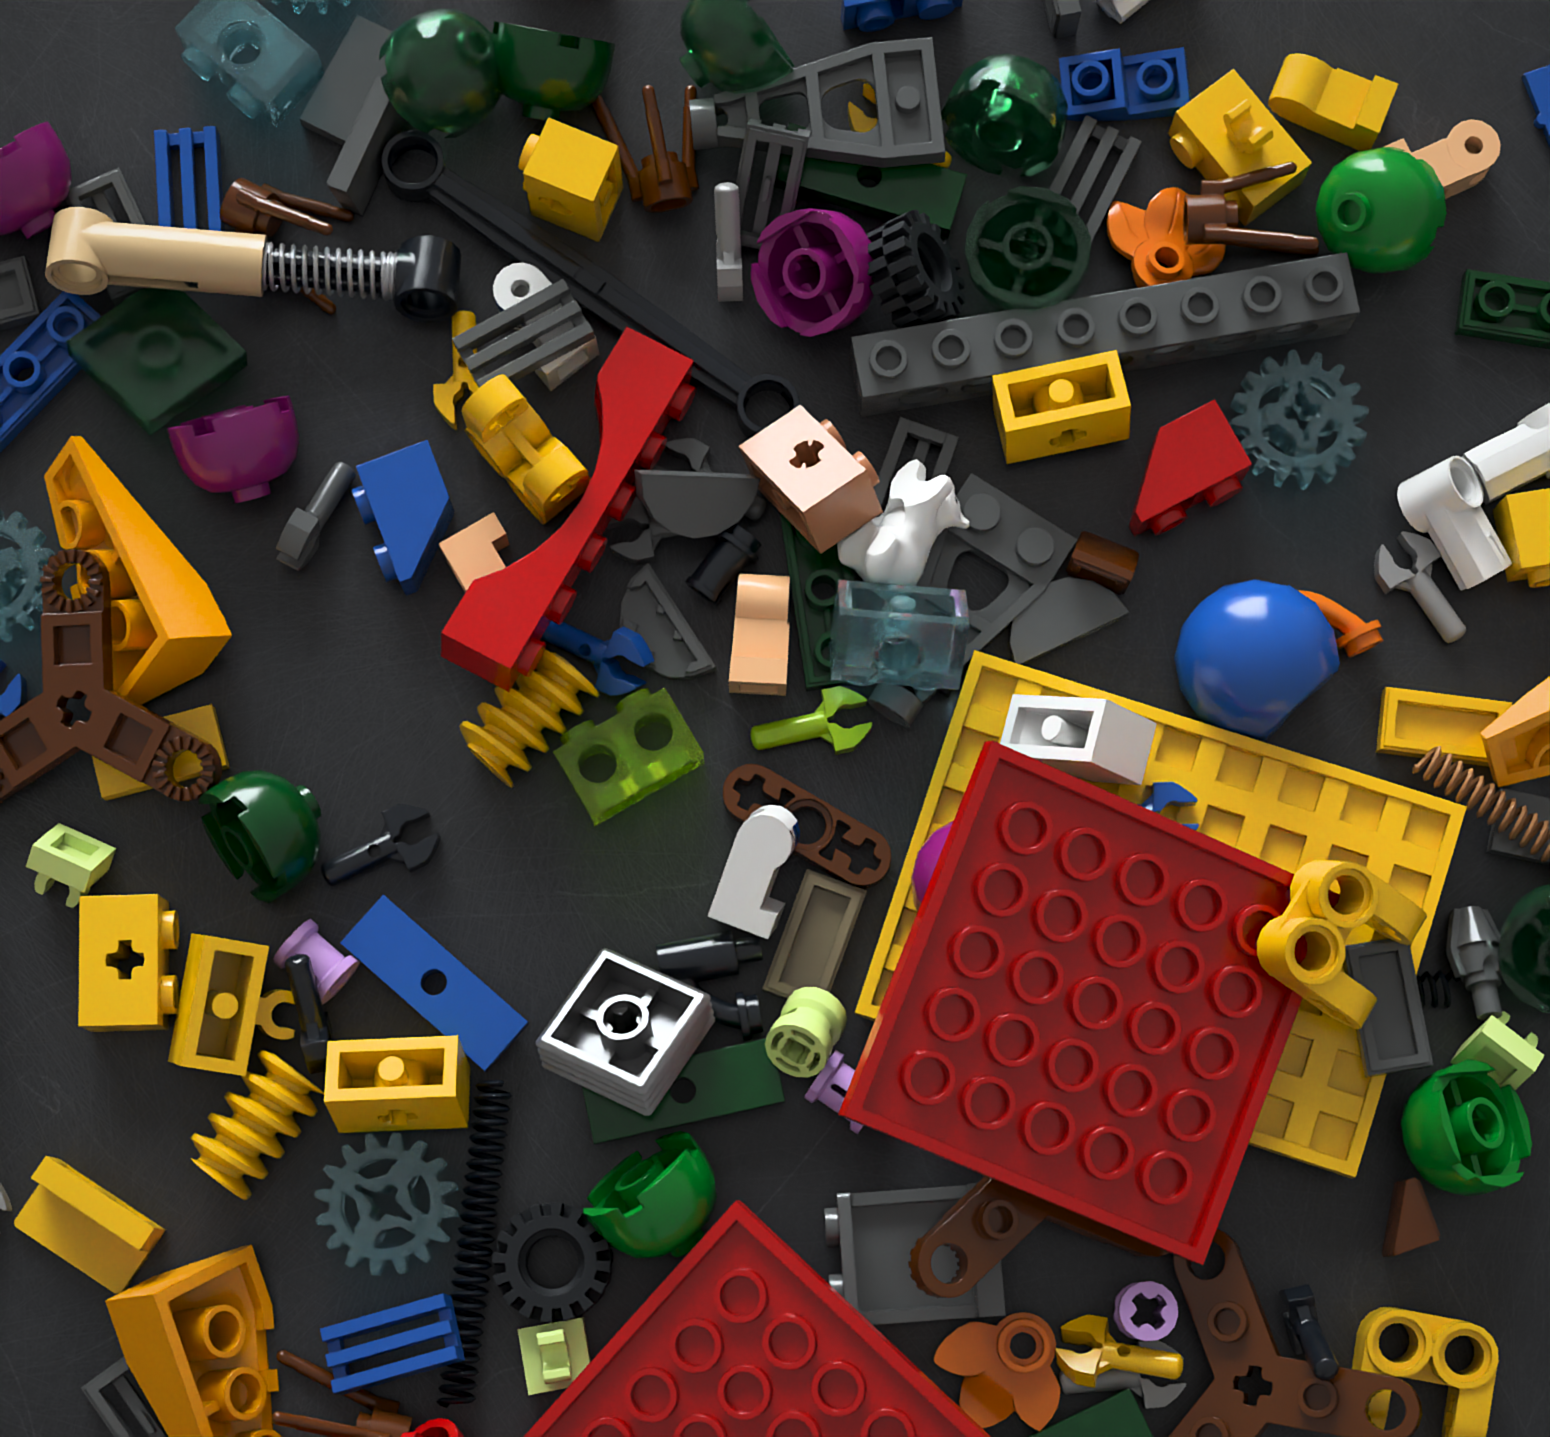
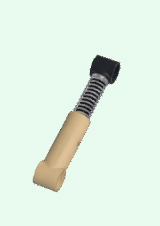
[45,207,462,323]

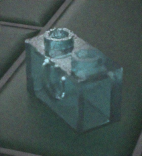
[175,0,324,127]
[829,580,970,691]

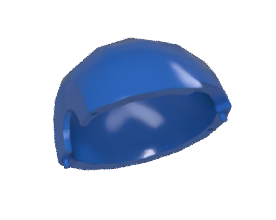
[1174,579,1340,742]

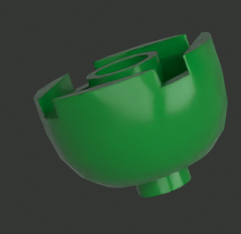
[1315,147,1447,274]
[1401,1059,1532,1196]
[583,1131,717,1259]

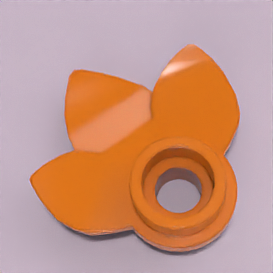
[1106,187,1226,288]
[933,1312,1060,1431]

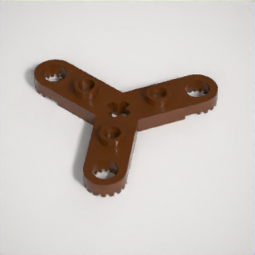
[0,549,222,803]
[908,1176,1169,1298]
[1169,1229,1422,1437]

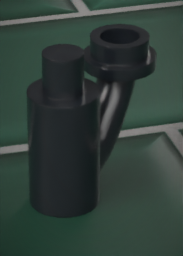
[655,930,763,1041]

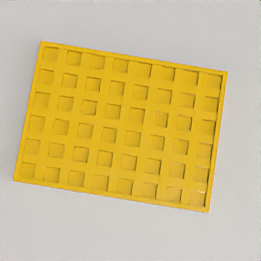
[855,650,1467,1179]

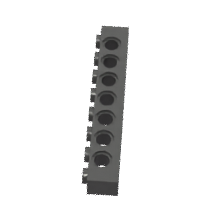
[849,252,1360,417]

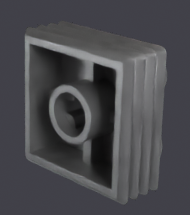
[536,948,715,1116]

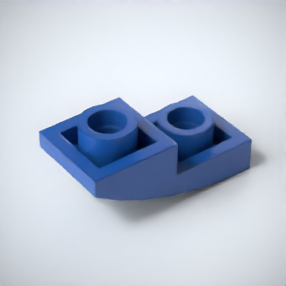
[1059,47,1191,121]

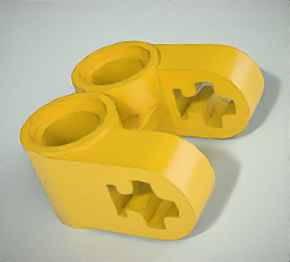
[462,374,591,525]
[1257,860,1427,1029]
[1351,1307,1499,1437]

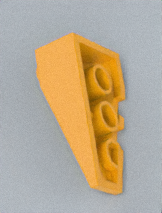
[44,436,232,705]
[105,1245,282,1437]

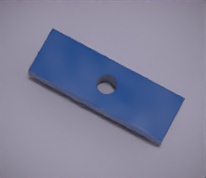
[0,291,117,453]
[340,894,529,1072]

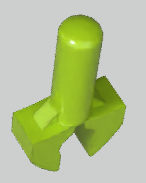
[750,686,872,755]

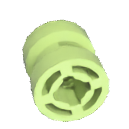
[765,987,847,1078]

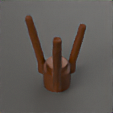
[592,85,699,213]
[1183,161,1319,256]
[220,177,354,314]
[272,1350,413,1437]

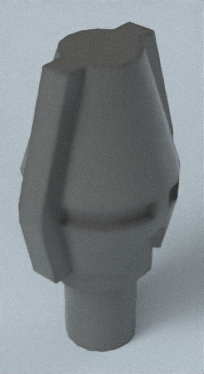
[1446,906,1508,1021]

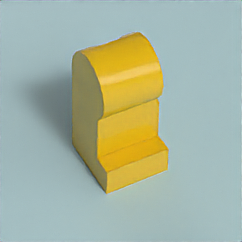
[1268,53,1398,151]

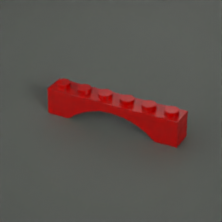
[441,327,697,692]

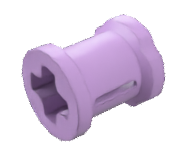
[273,919,360,1005]
[804,1050,864,1135]
[1113,1281,1178,1341]

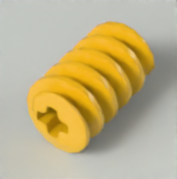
[459,650,600,788]
[191,1050,324,1200]

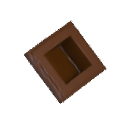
[1066,531,1139,595]
[1382,1177,1441,1257]

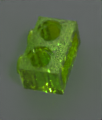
[553,687,705,827]

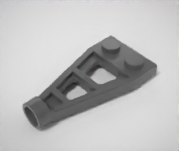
[689,37,946,168]
[867,473,1078,728]

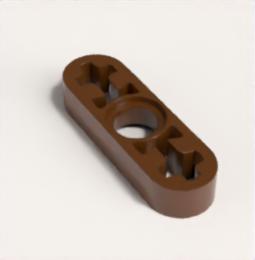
[723,764,891,889]

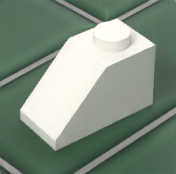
[1000,694,1157,785]

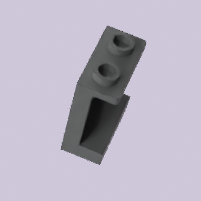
[824,1183,1006,1325]

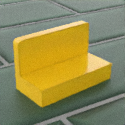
[14,1156,166,1294]

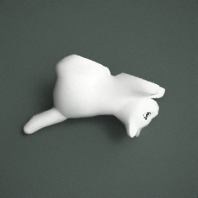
[837,459,970,646]

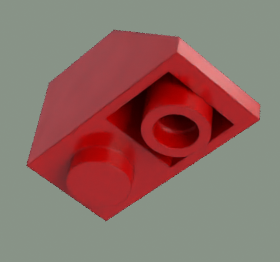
[1128,399,1252,537]

